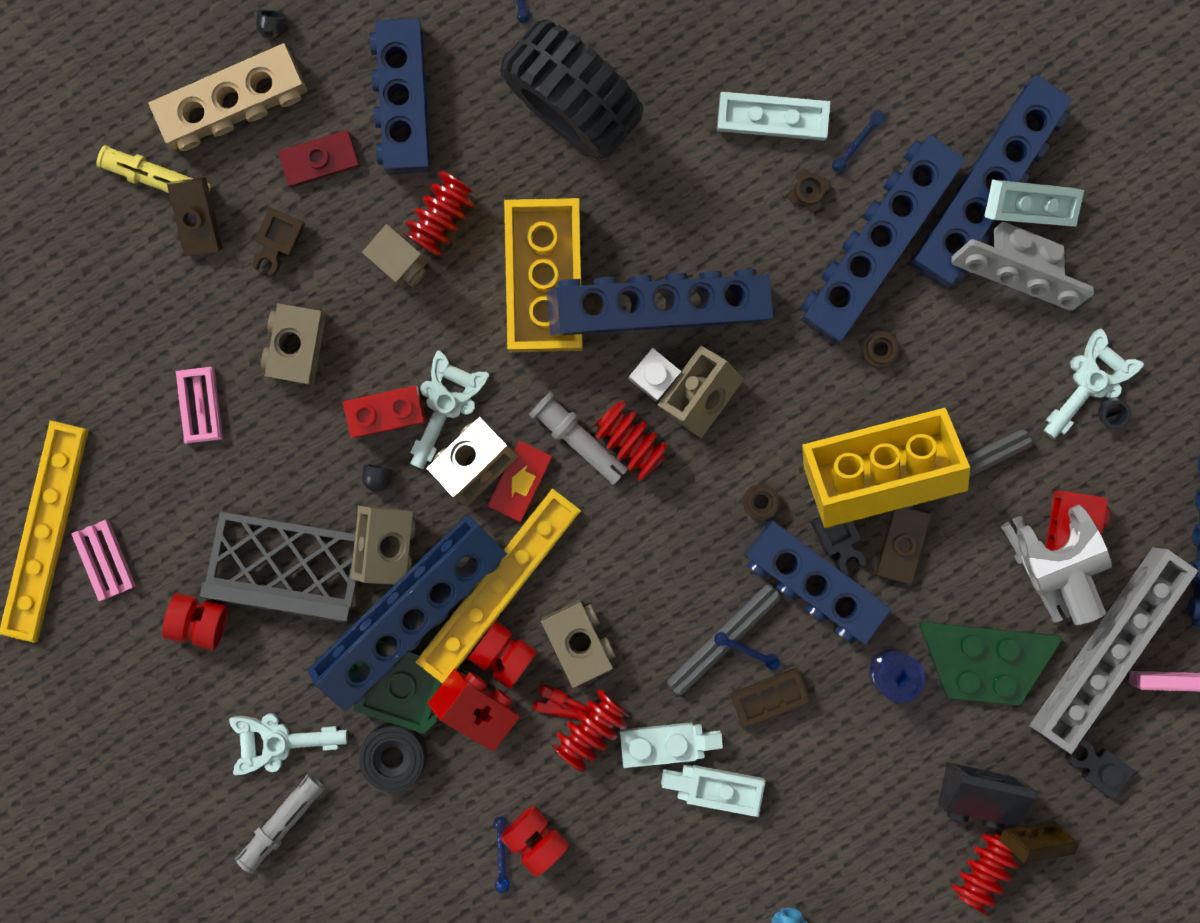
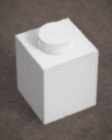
[628,348,681,401]

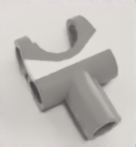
[1017,505,1112,625]

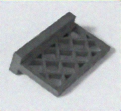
[200,512,357,624]

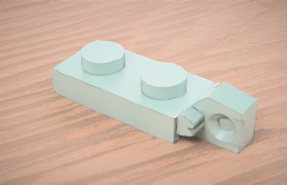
[620,722,723,768]
[661,765,766,817]

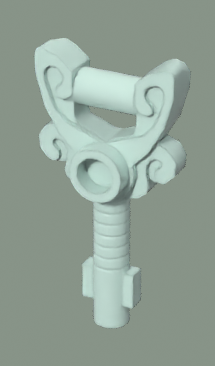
[1043,329,1144,440]
[410,351,489,469]
[229,713,348,775]

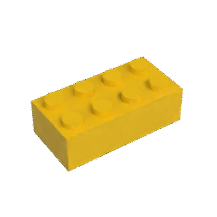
[504,198,582,352]
[802,407,970,528]

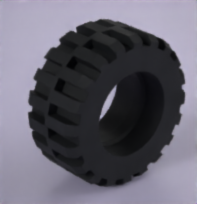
[500,19,644,160]

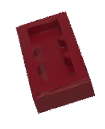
[278,130,360,188]

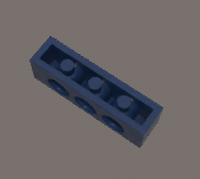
[370,18,431,175]
[744,520,892,645]

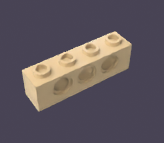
[148,43,308,151]

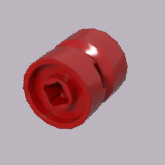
[162,592,228,651]
[468,621,537,689]
[500,805,569,877]

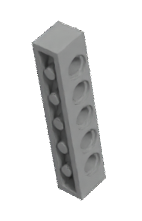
[1029,547,1198,754]

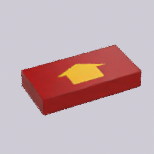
[488,440,552,522]

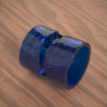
[869,649,925,702]

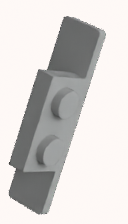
[952,221,1094,310]

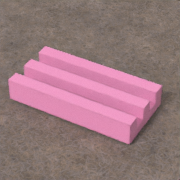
[176,367,223,444]
[71,519,136,601]
[1129,671,1200,691]

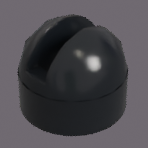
[256,9,287,39]
[1098,398,1131,429]
[362,464,393,492]

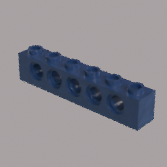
[909,75,1073,288]
[800,134,966,344]
[546,269,773,336]
[307,514,507,712]

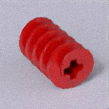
[402,171,475,256]
[590,400,668,482]
[551,689,630,772]
[951,833,1020,916]

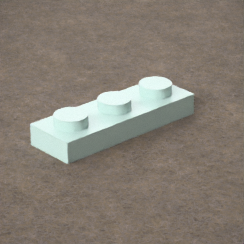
[717,92,830,141]
[985,180,1084,227]

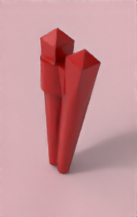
[532,684,591,720]

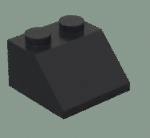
[938,762,1037,830]

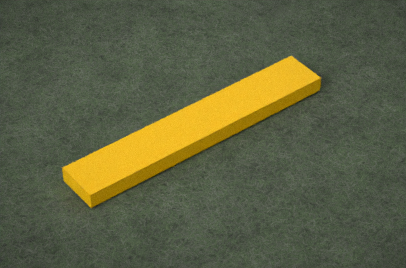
[0,421,89,643]
[416,488,581,683]

